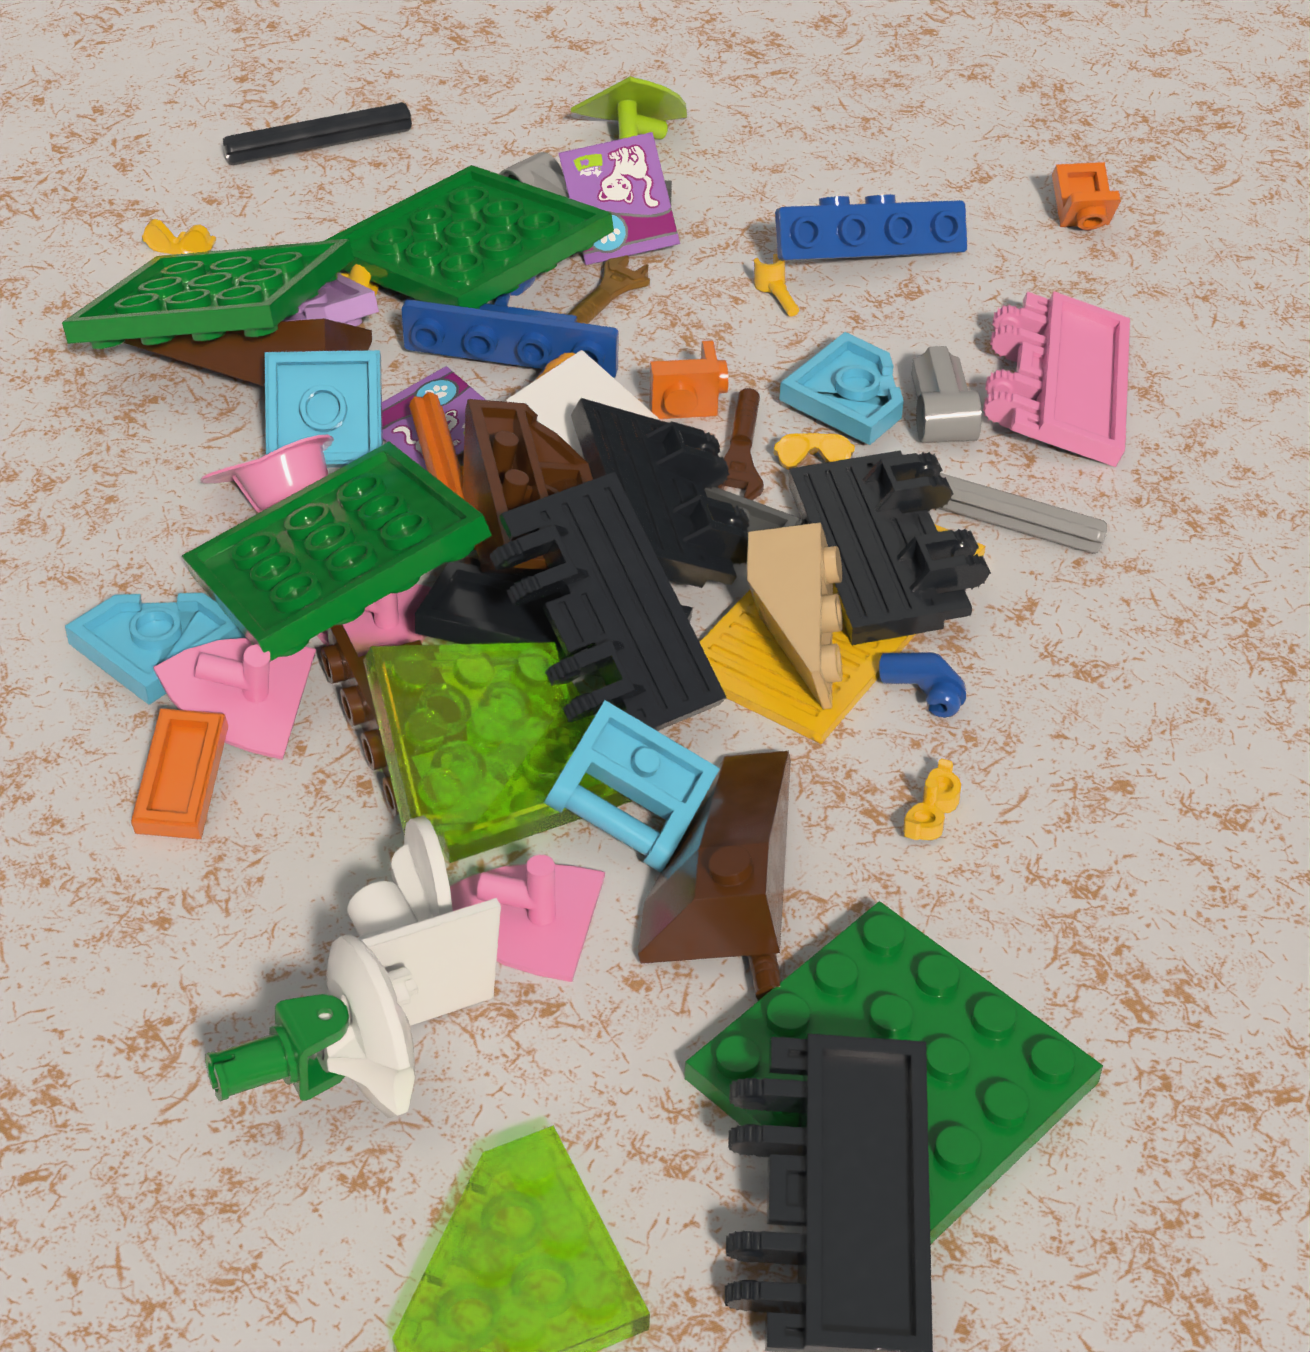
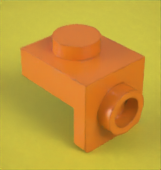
[1052,162,1121,230]
[649,340,728,419]

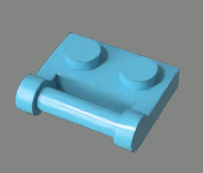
[544,700,720,873]

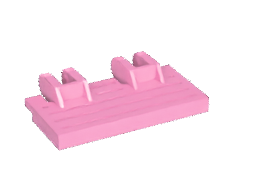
[983,291,1130,467]

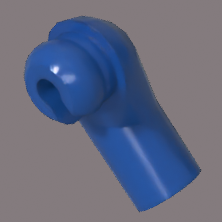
[879,652,966,718]

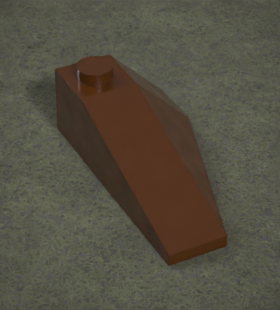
[124,318,372,386]
[638,750,791,964]

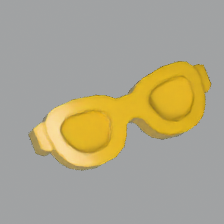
[903,758,961,840]

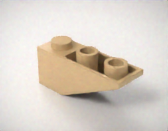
[747,522,843,709]

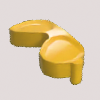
[142,219,216,254]
[773,433,855,470]

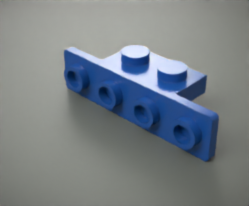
[775,194,967,261]
[401,300,619,378]

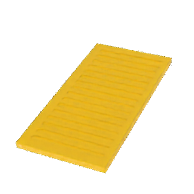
[700,524,986,744]

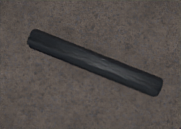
[223,102,412,165]

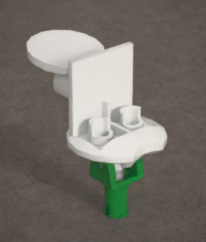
[205,815,501,1118]

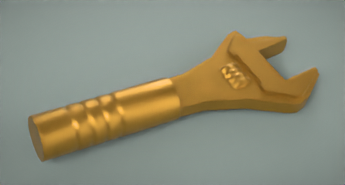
[567,255,650,324]

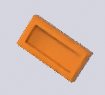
[131,708,229,840]

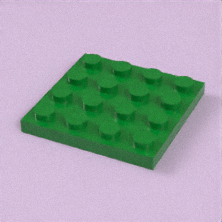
[324,165,614,309]
[62,239,354,349]
[182,441,492,662]
[684,901,1103,1244]

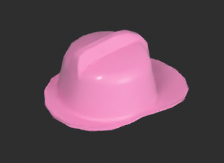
[200,434,334,513]

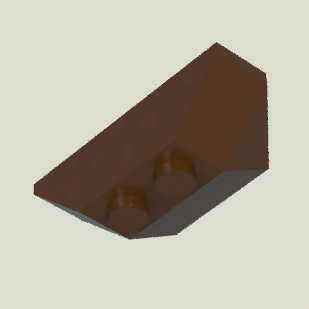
[463,399,593,575]

